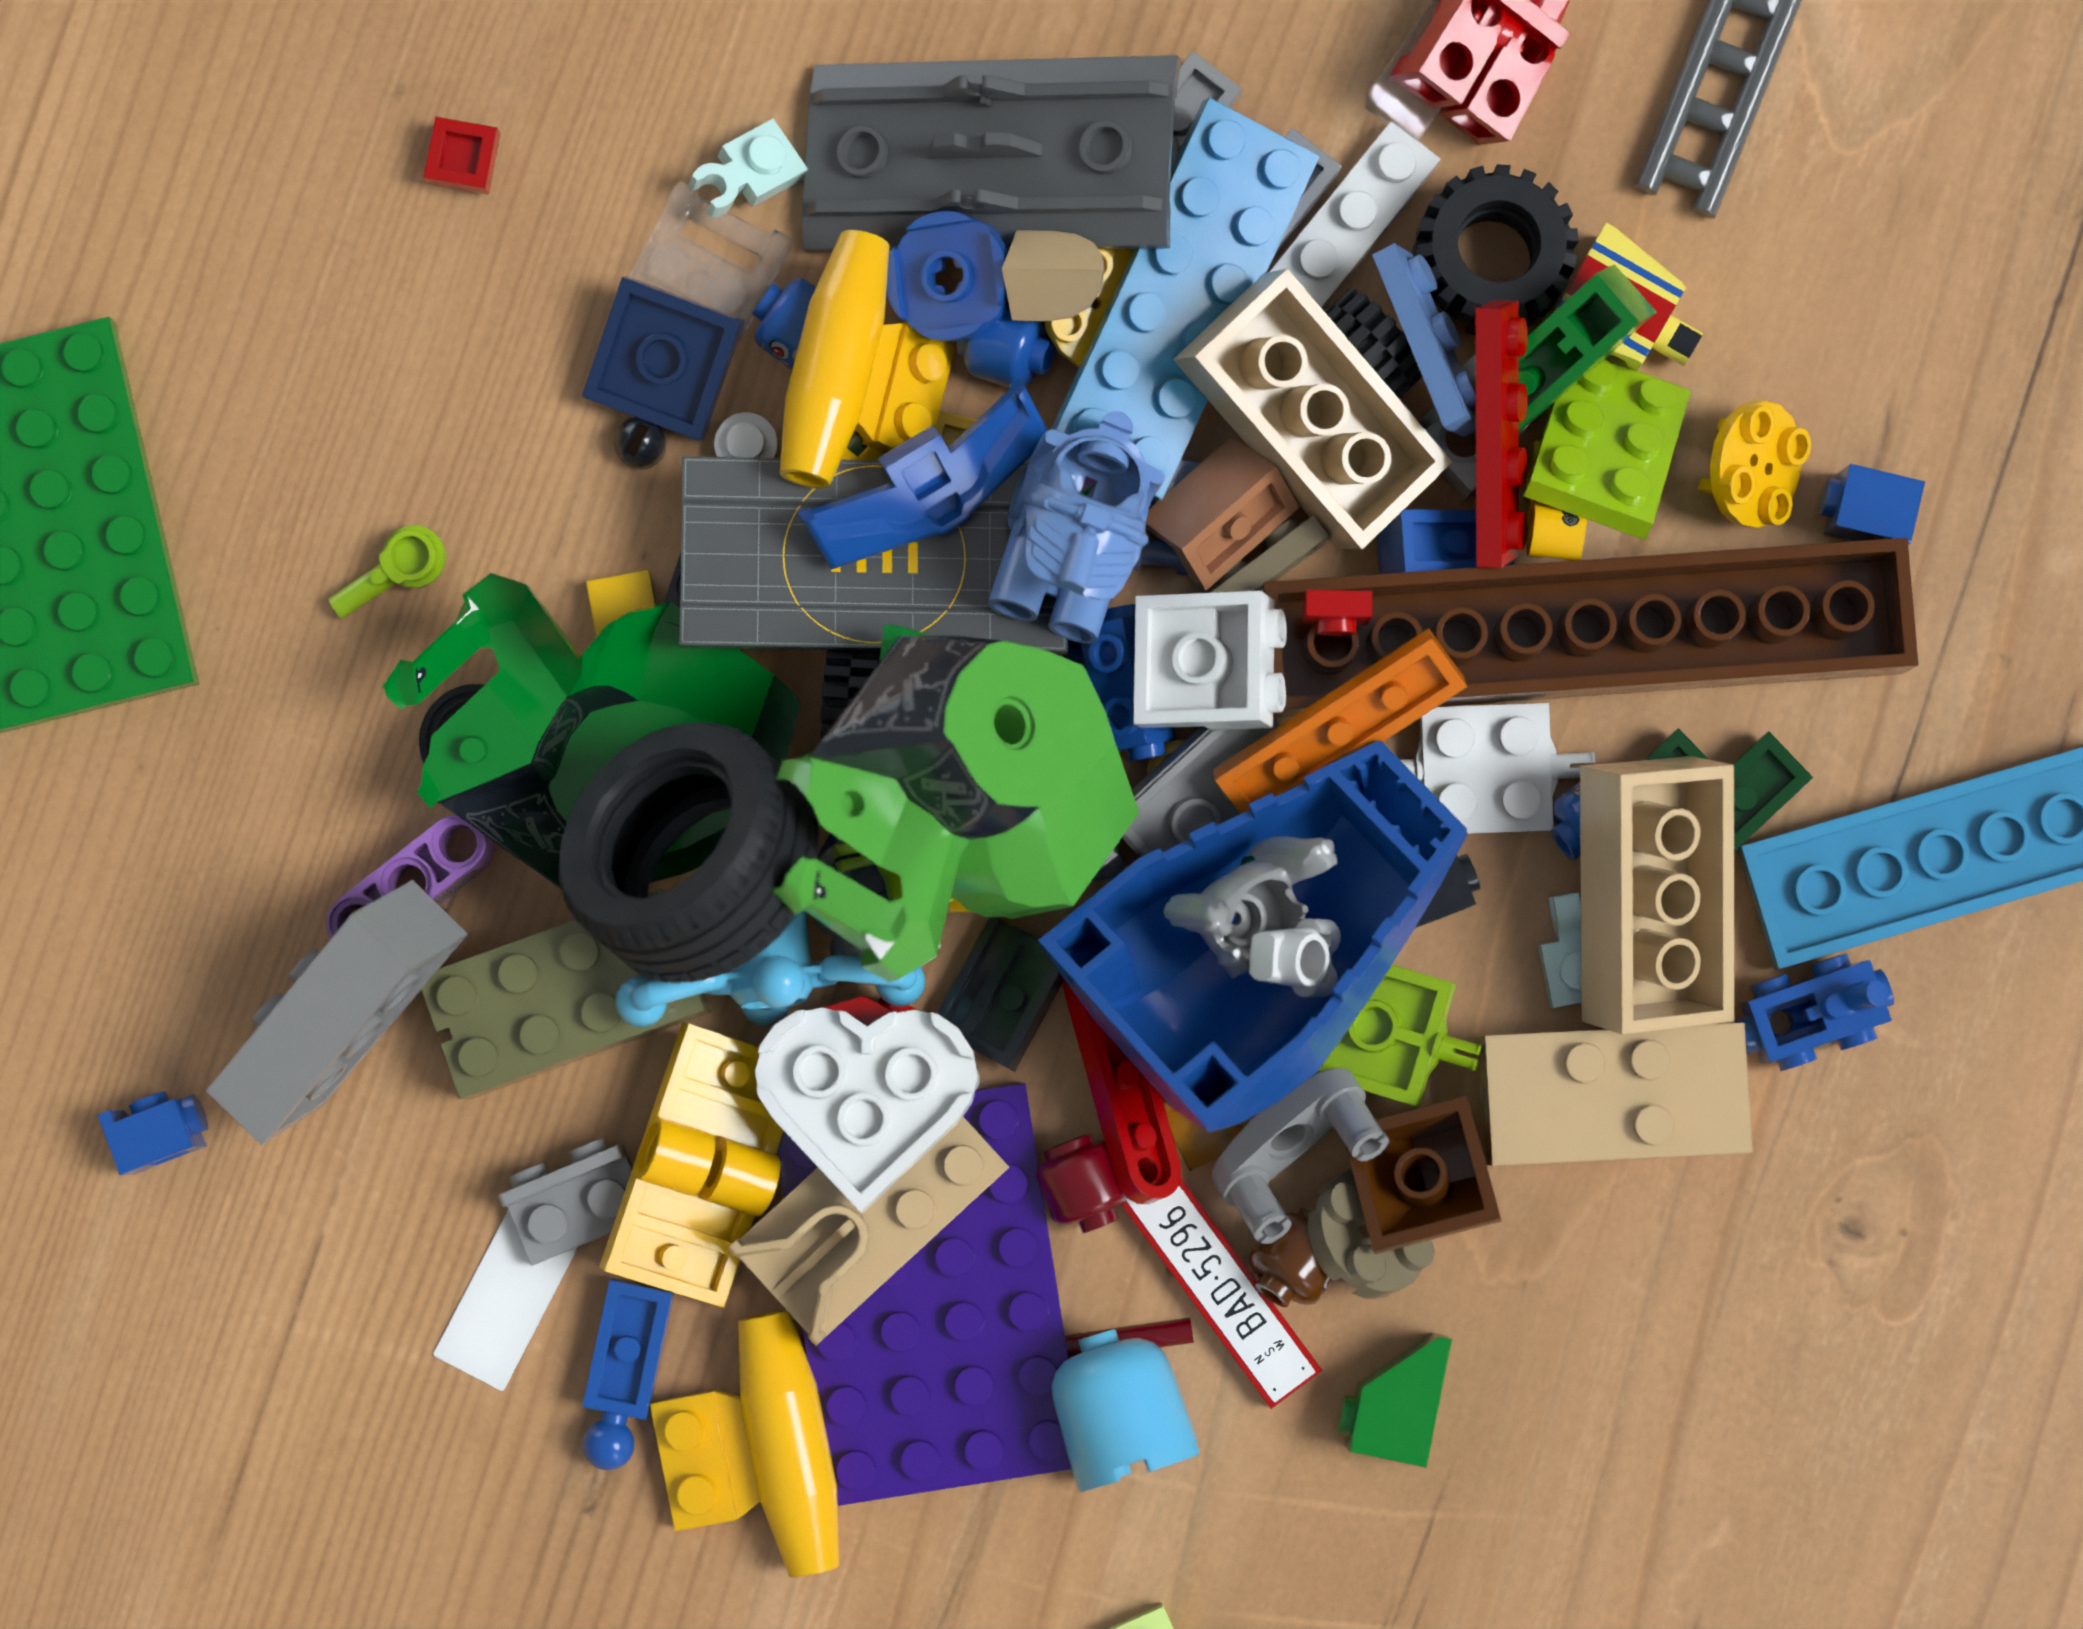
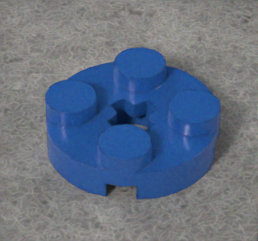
[886,211,1009,342]

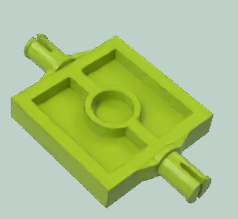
[1314,964,1483,1108]

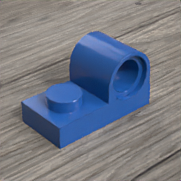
[1377,509,1514,574]

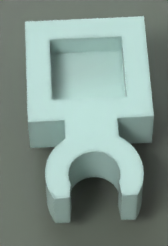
[688,119,808,218]

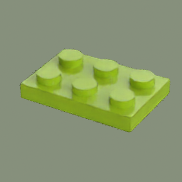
[1523,359,1691,540]

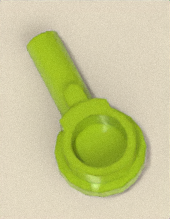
[328,525,446,619]

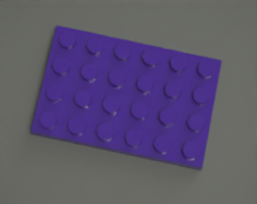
[776,1083,1071,1506]

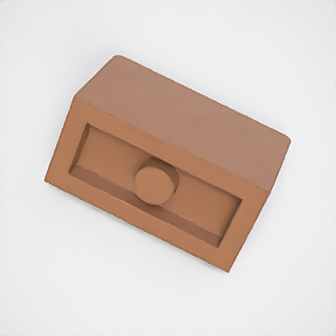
[1145,437,1300,590]

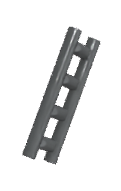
[1634,0,1802,219]

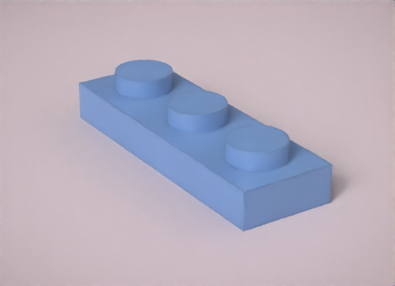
[1372,243,1476,437]

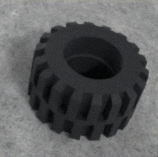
[1412,164,1579,336]

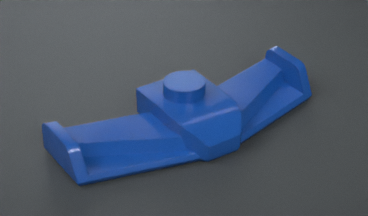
[796,378,1048,569]

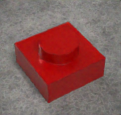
[423,116,501,194]
[1302,590,1372,636]

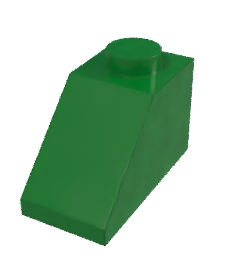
[1337,1333,1452,1468]

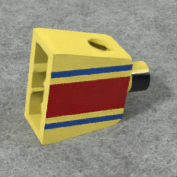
[1554,222,1703,370]

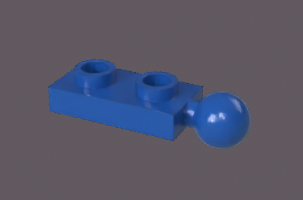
[582,1278,675,1471]

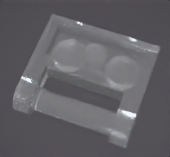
[629,180,793,341]

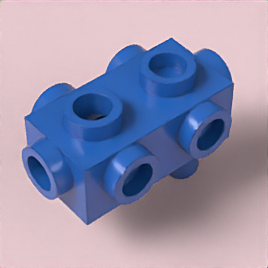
[1056,604,1176,762]
[1734,953,1894,1071]

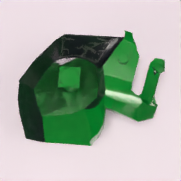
[381,573,801,889]

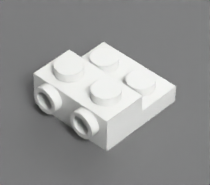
[1134,591,1287,730]

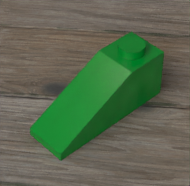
[1519,264,1657,432]

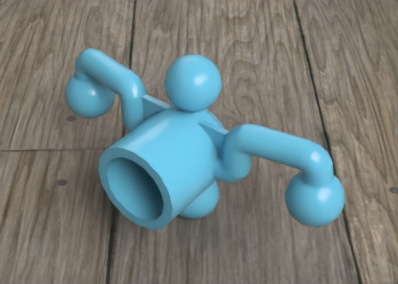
[615,910,926,1027]

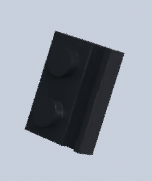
[937,917,1063,1072]

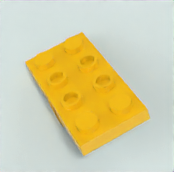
[599,1021,784,1308]

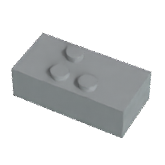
[206,880,468,1145]

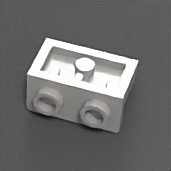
[498,1138,633,1266]

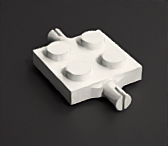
[1399,703,1596,834]

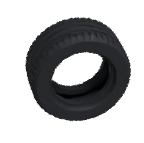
[559,722,819,983]

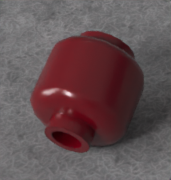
[1036,1133,1127,1233]

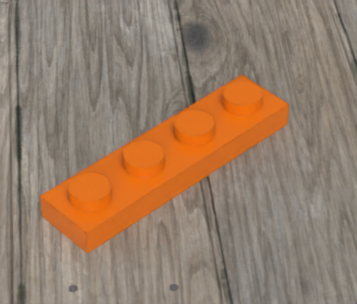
[1213,628,1467,814]

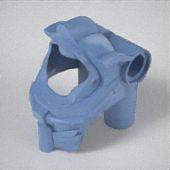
[988,411,1166,644]

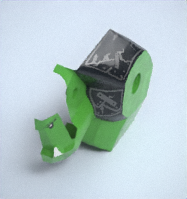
[772,635,1139,982]

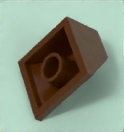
[1346,1095,1502,1255]

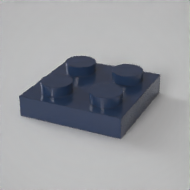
[582,276,745,441]

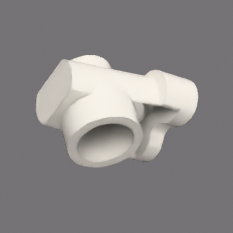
[1249,918,1340,997]

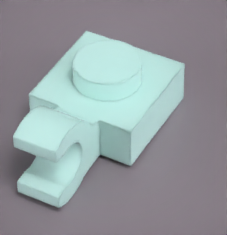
[1538,893,1582,1008]

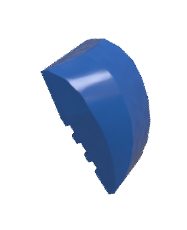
[1038,740,1467,1133]

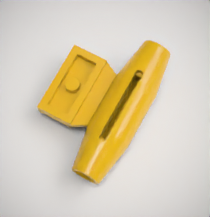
[780,230,956,489]
[650,1310,840,1577]

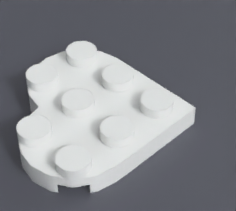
[755,1008,980,1214]

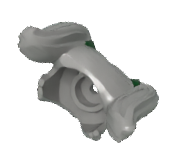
[1163,836,1337,979]

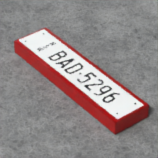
[1121,1178,1323,1409]

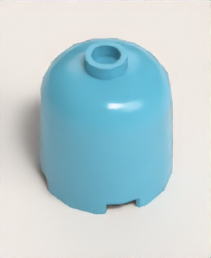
[1051,1329,1200,1492]

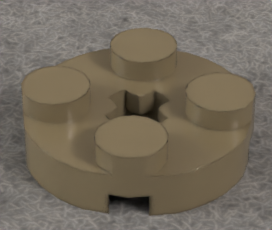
[1307,1169,1434,1299]

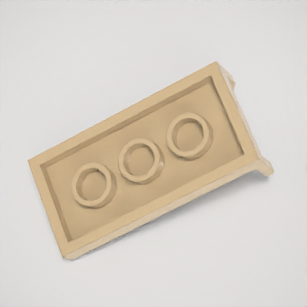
[728,1116,1009,1346]

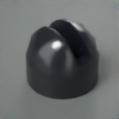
[614,417,666,470]

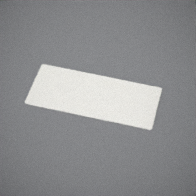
[433,1210,578,1391]

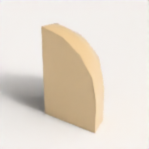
[1002,230,1103,321]

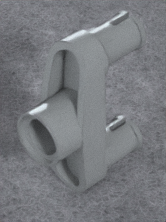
[1211,1068,1389,1244]

